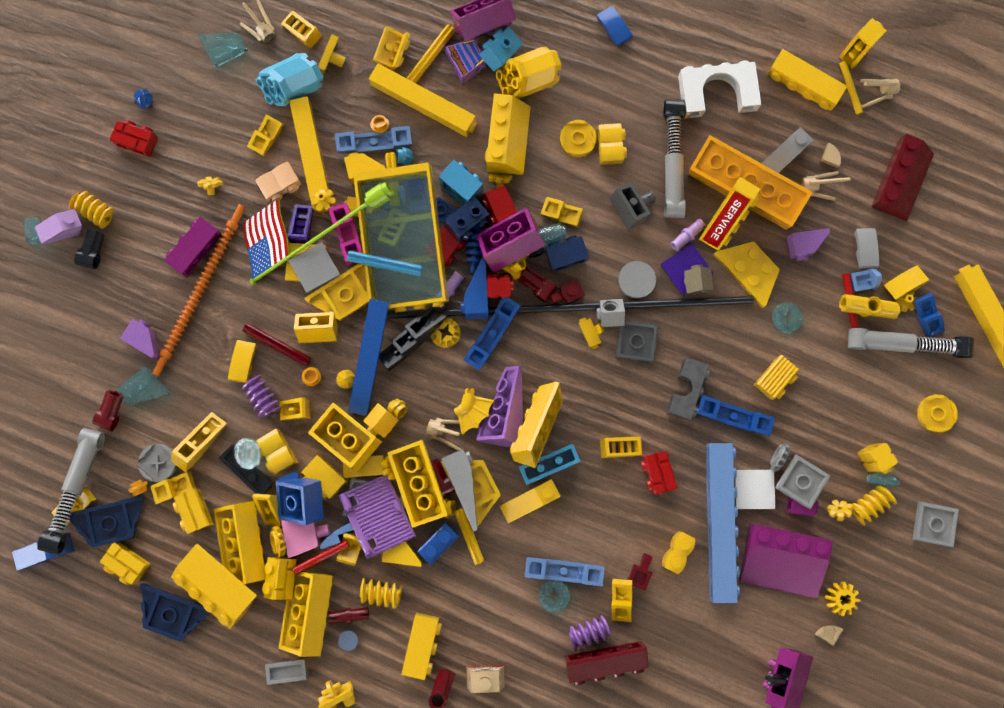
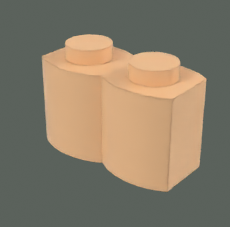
[255,162,301,203]

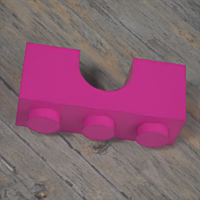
[328,203,363,266]

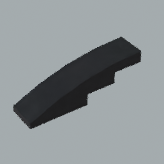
[379,306,447,371]

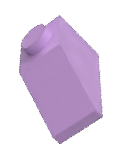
[35,209,82,245]

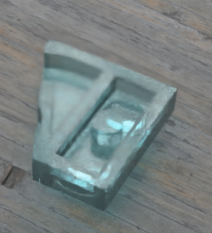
[198,33,248,67]
[115,365,171,405]

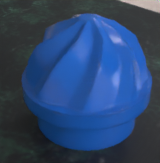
[133,89,153,109]

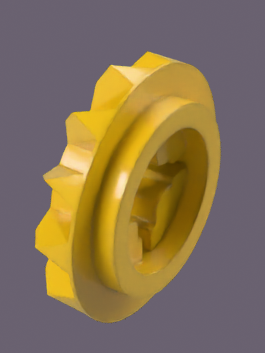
[431,318,461,348]
[270,526,286,558]

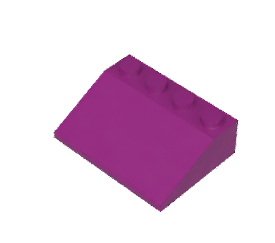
[739,523,833,598]

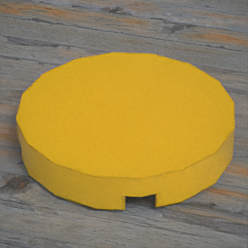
[560,120,597,157]
[917,394,958,433]

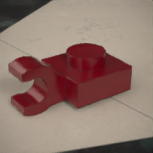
[550,278,585,304]
[627,553,653,591]

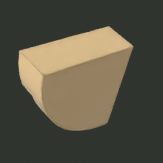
[821,143,841,168]
[815,625,843,646]

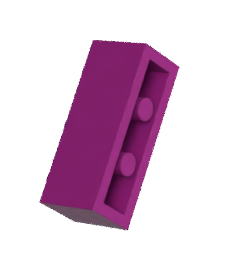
[164,216,221,278]

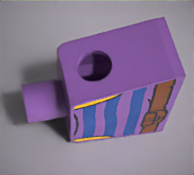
[445,40,486,85]

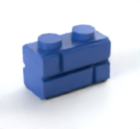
[417,522,460,565]

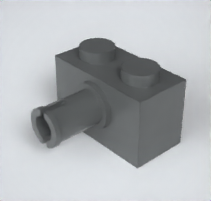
[610,182,656,230]

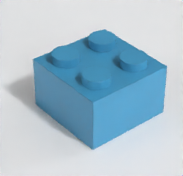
[439,160,483,206]

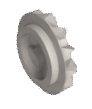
[770,442,791,472]

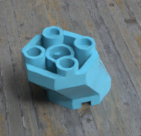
[256,53,323,106]

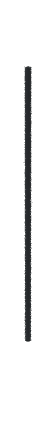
[387,296,754,319]

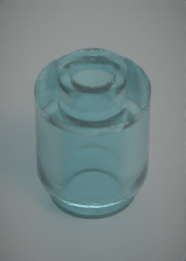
[23,216,43,246]
[539,223,567,245]

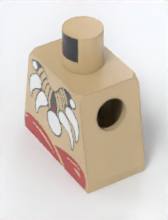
[466,666,505,693]

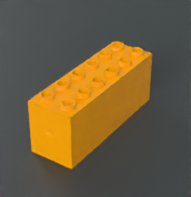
[688,135,813,230]

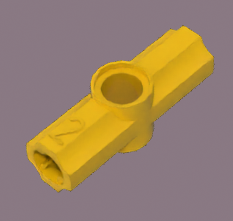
[839,294,900,319]

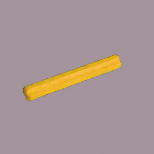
[407,24,455,83]

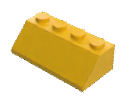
[486,93,531,175]
[510,382,563,468]
[387,440,449,528]
[213,501,266,584]
[171,544,257,629]
[278,571,333,657]

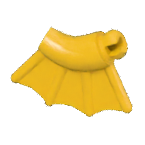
[454,388,494,435]

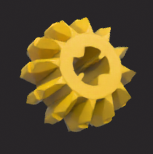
[824,582,861,616]

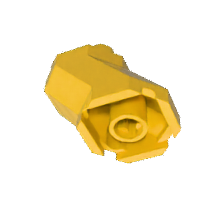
[496,47,561,99]

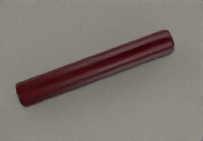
[242,323,311,366]

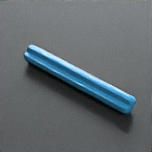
[347,251,423,276]

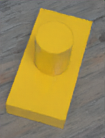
[318,34,346,75]

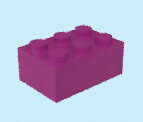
[449,0,516,41]
[476,207,545,273]

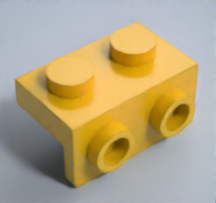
[373,26,410,71]

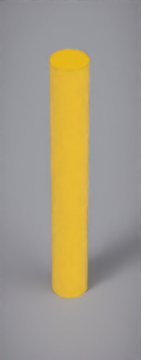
[839,61,863,115]

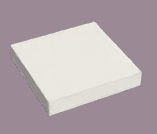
[734,470,775,509]

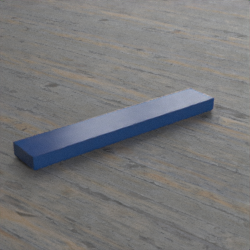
[348,299,390,416]

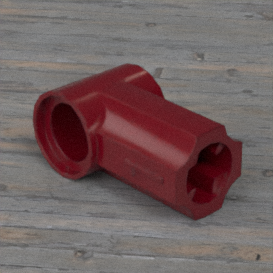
[517,266,557,303]
[92,390,124,432]
[431,458,455,498]
[428,668,455,708]

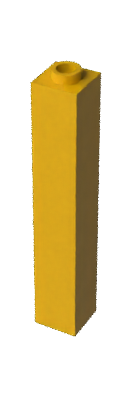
[369,63,477,137]
[289,96,333,213]
[954,264,1004,367]

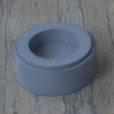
[338,630,359,651]

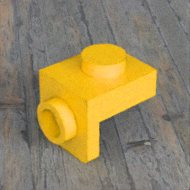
[336,533,361,566]

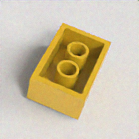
[308,403,382,472]

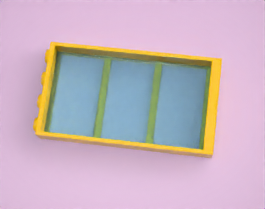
[353,163,449,312]

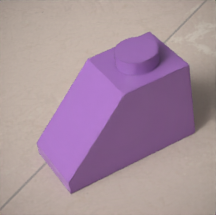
[787,228,830,261]
[120,319,160,360]

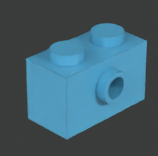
[479,26,523,72]

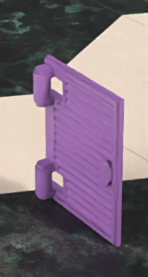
[338,475,416,559]

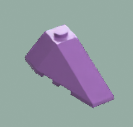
[476,366,523,447]

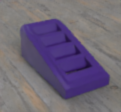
[288,204,314,244]

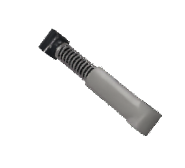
[663,99,686,218]
[848,328,974,358]
[37,428,105,555]

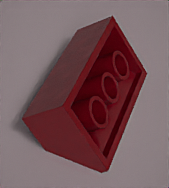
[871,133,934,221]
[564,641,649,685]

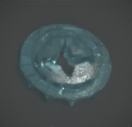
[772,302,803,333]
[235,438,263,469]
[867,473,900,487]
[538,580,570,612]

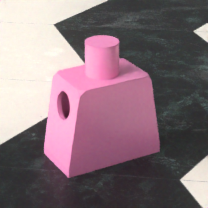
[281,520,330,558]

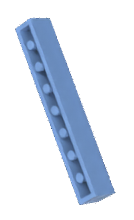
[706,443,740,603]

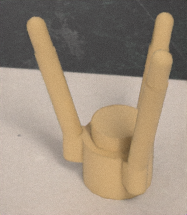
[240,0,275,43]
[860,79,900,109]
[801,171,851,201]
[426,418,462,451]

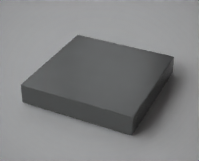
[615,321,658,363]

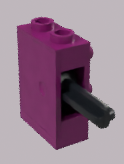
[763,647,814,708]

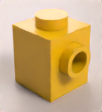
[363,403,399,438]

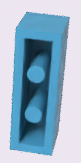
[518,444,581,485]

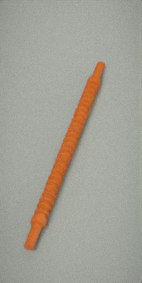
[152,204,246,376]

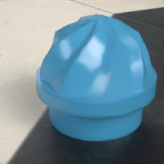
[396,147,414,166]

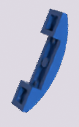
[464,297,521,370]
[697,395,775,436]

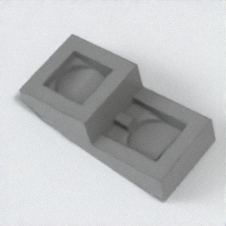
[854,228,879,268]

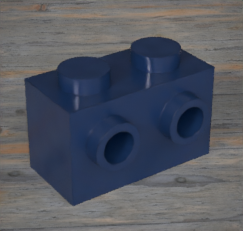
[445,197,489,243]
[545,235,589,273]

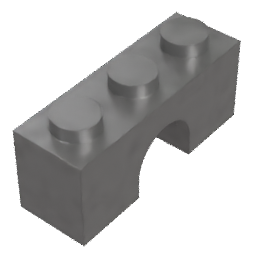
[666,357,710,421]

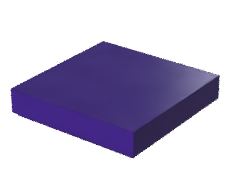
[660,243,714,295]

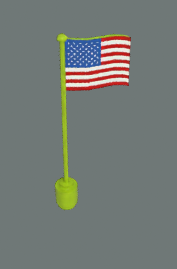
[243,182,394,285]

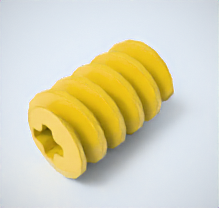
[69,191,114,229]
[852,485,897,526]
[360,578,403,609]

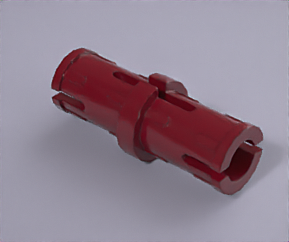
[328,607,370,624]

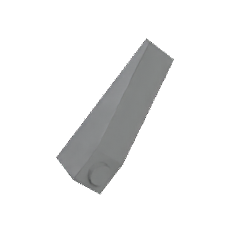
[761,127,813,173]
[442,449,478,532]

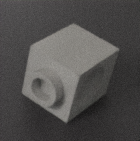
[596,299,625,327]

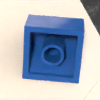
[276,478,324,525]

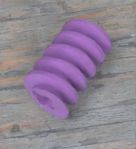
[242,375,282,418]
[568,615,612,652]

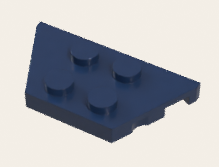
[68,495,145,548]
[140,583,210,641]

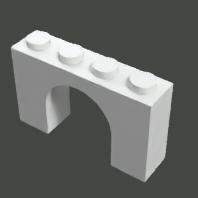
[678,61,761,119]

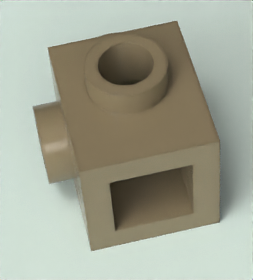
[684,264,714,295]

